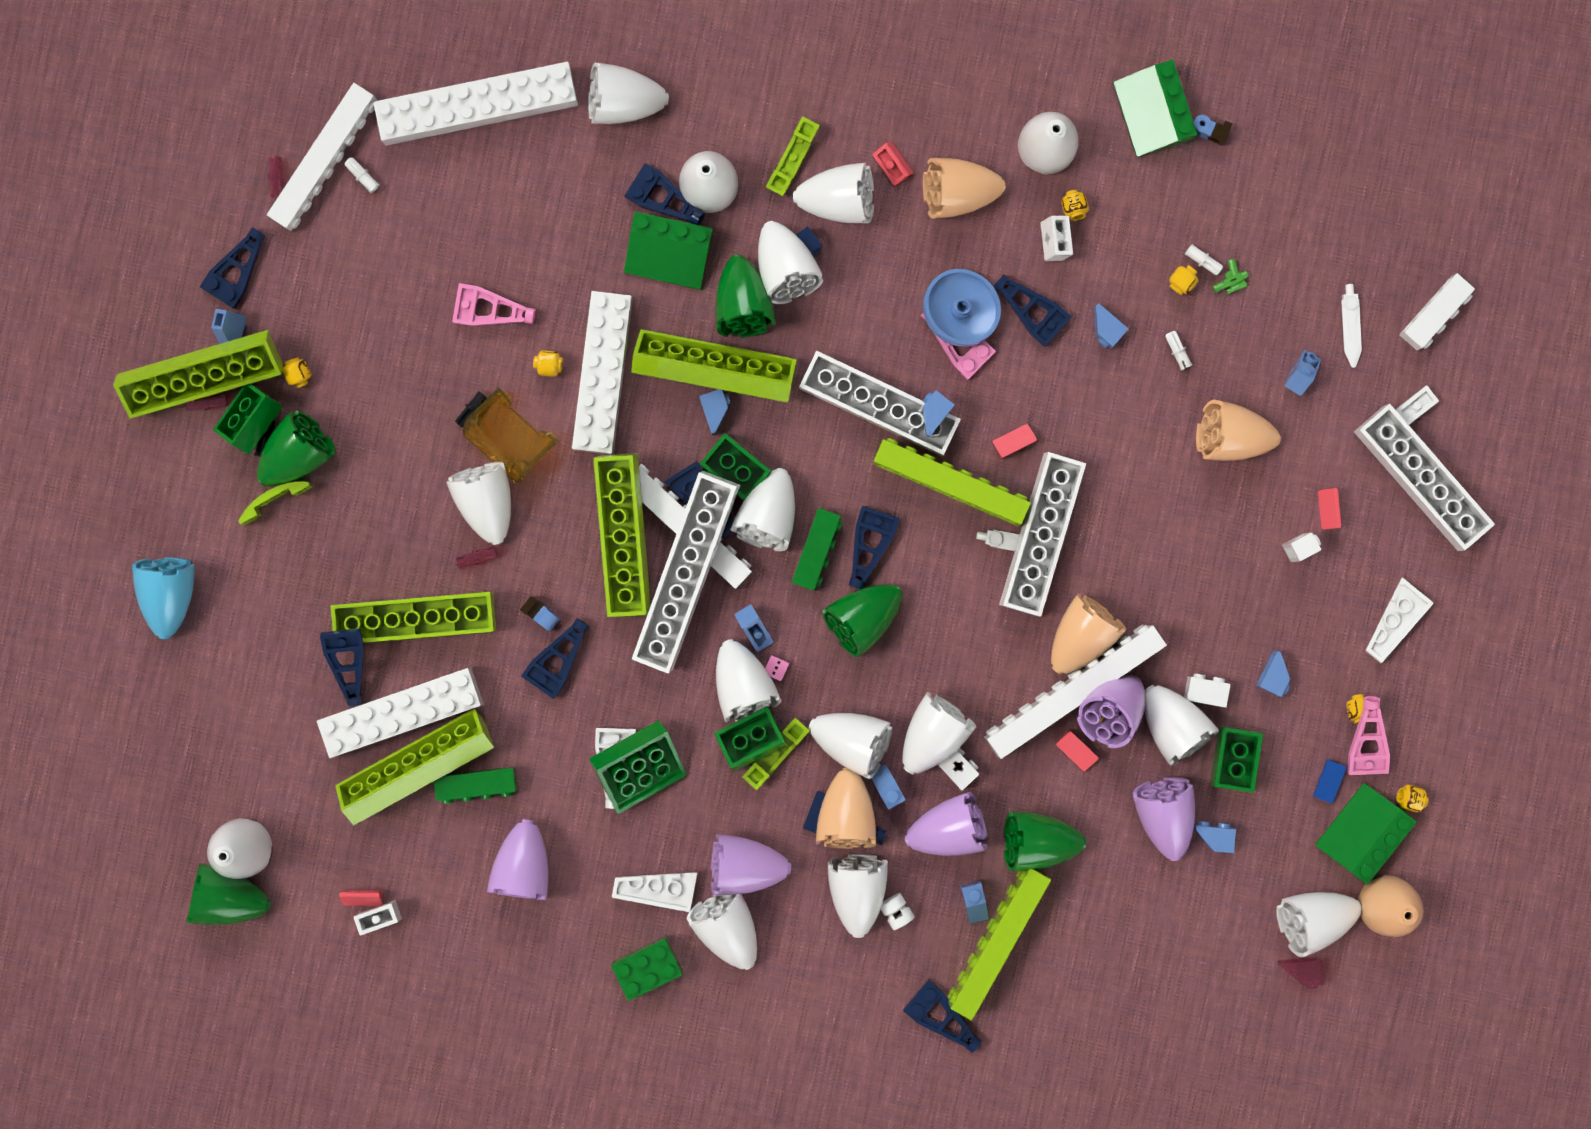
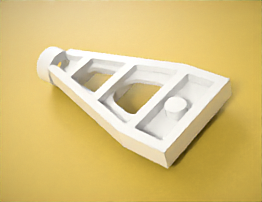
[595,728,636,809]

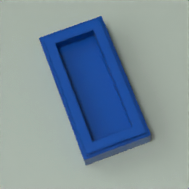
[1312,759,1347,804]

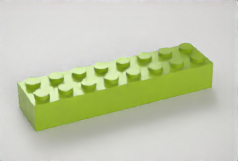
[631,329,797,402]
[113,330,283,419]
[872,438,1031,526]
[593,453,651,617]
[330,592,497,643]
[335,708,494,826]
[947,869,1051,1021]

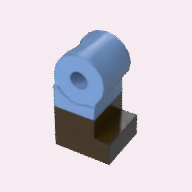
[1193,115,1233,146]
[520,596,560,631]

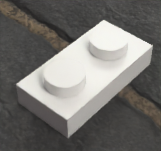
[1395,386,1439,425]

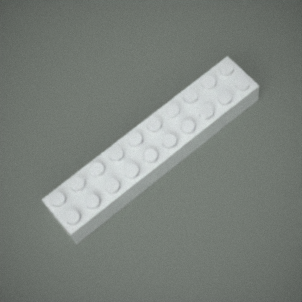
[373,62,578,146]
[632,471,740,674]
[984,624,1167,759]

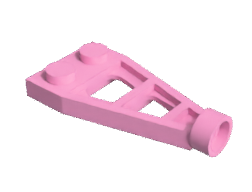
[452,283,536,326]
[920,313,996,380]
[1347,696,1390,775]

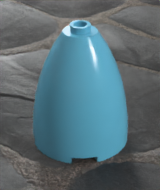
[132,557,195,639]

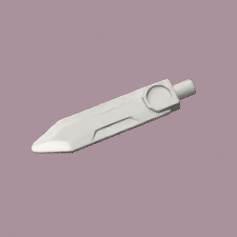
[1341,284,1362,368]
[976,530,1020,551]

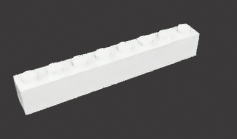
[267,83,377,231]
[639,463,752,589]

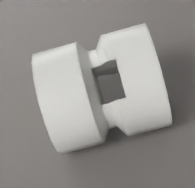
[880,893,915,930]

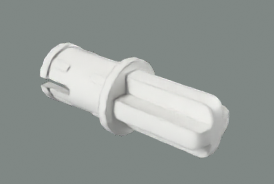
[345,158,380,193]
[1185,244,1223,275]
[1166,331,1192,370]

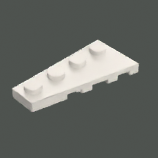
[1365,577,1433,664]
[612,872,698,912]

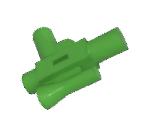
[1212,259,1249,294]

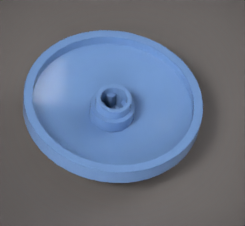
[922,269,1001,347]

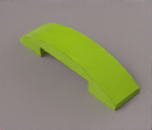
[766,116,820,196]
[238,481,314,525]
[742,718,810,790]

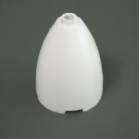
[588,63,669,124]
[1018,112,1078,175]
[679,151,738,213]
[793,163,874,223]
[758,221,823,304]
[446,462,511,545]
[731,468,795,551]
[716,639,781,723]
[1144,685,1219,767]
[902,692,976,775]
[809,713,892,779]
[207,818,272,879]
[828,854,888,938]
[1276,892,1362,957]
[687,894,757,970]

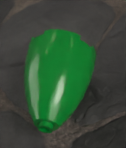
[715,255,776,338]
[256,410,336,487]
[822,584,903,658]
[1003,811,1086,871]
[186,863,271,925]

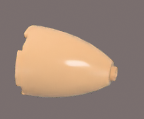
[923,158,1006,219]
[1196,400,1281,461]
[1051,593,1126,674]
[816,768,876,849]
[1358,875,1424,937]

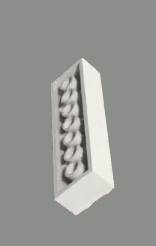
[572,291,633,455]
[799,351,961,456]
[1354,404,1495,551]
[999,452,1086,617]
[317,667,484,758]

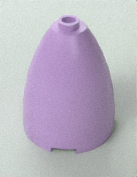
[1077,675,1145,748]
[1133,777,1195,861]
[905,792,988,856]
[487,819,549,900]
[711,834,791,895]

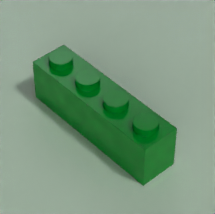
[791,508,843,591]
[434,767,518,804]

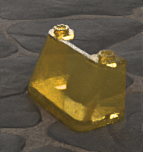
[462,388,558,484]

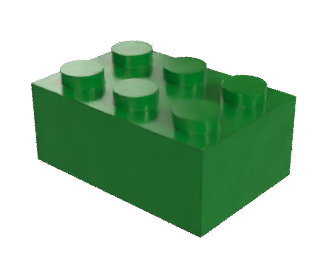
[213,384,283,455]
[700,433,771,501]
[714,706,788,772]
[1210,726,1263,793]
[611,936,683,1001]

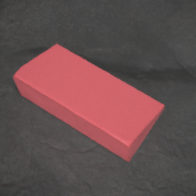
[872,142,914,187]
[992,424,1037,459]
[1318,488,1342,530]
[1055,730,1099,772]
[339,890,383,906]

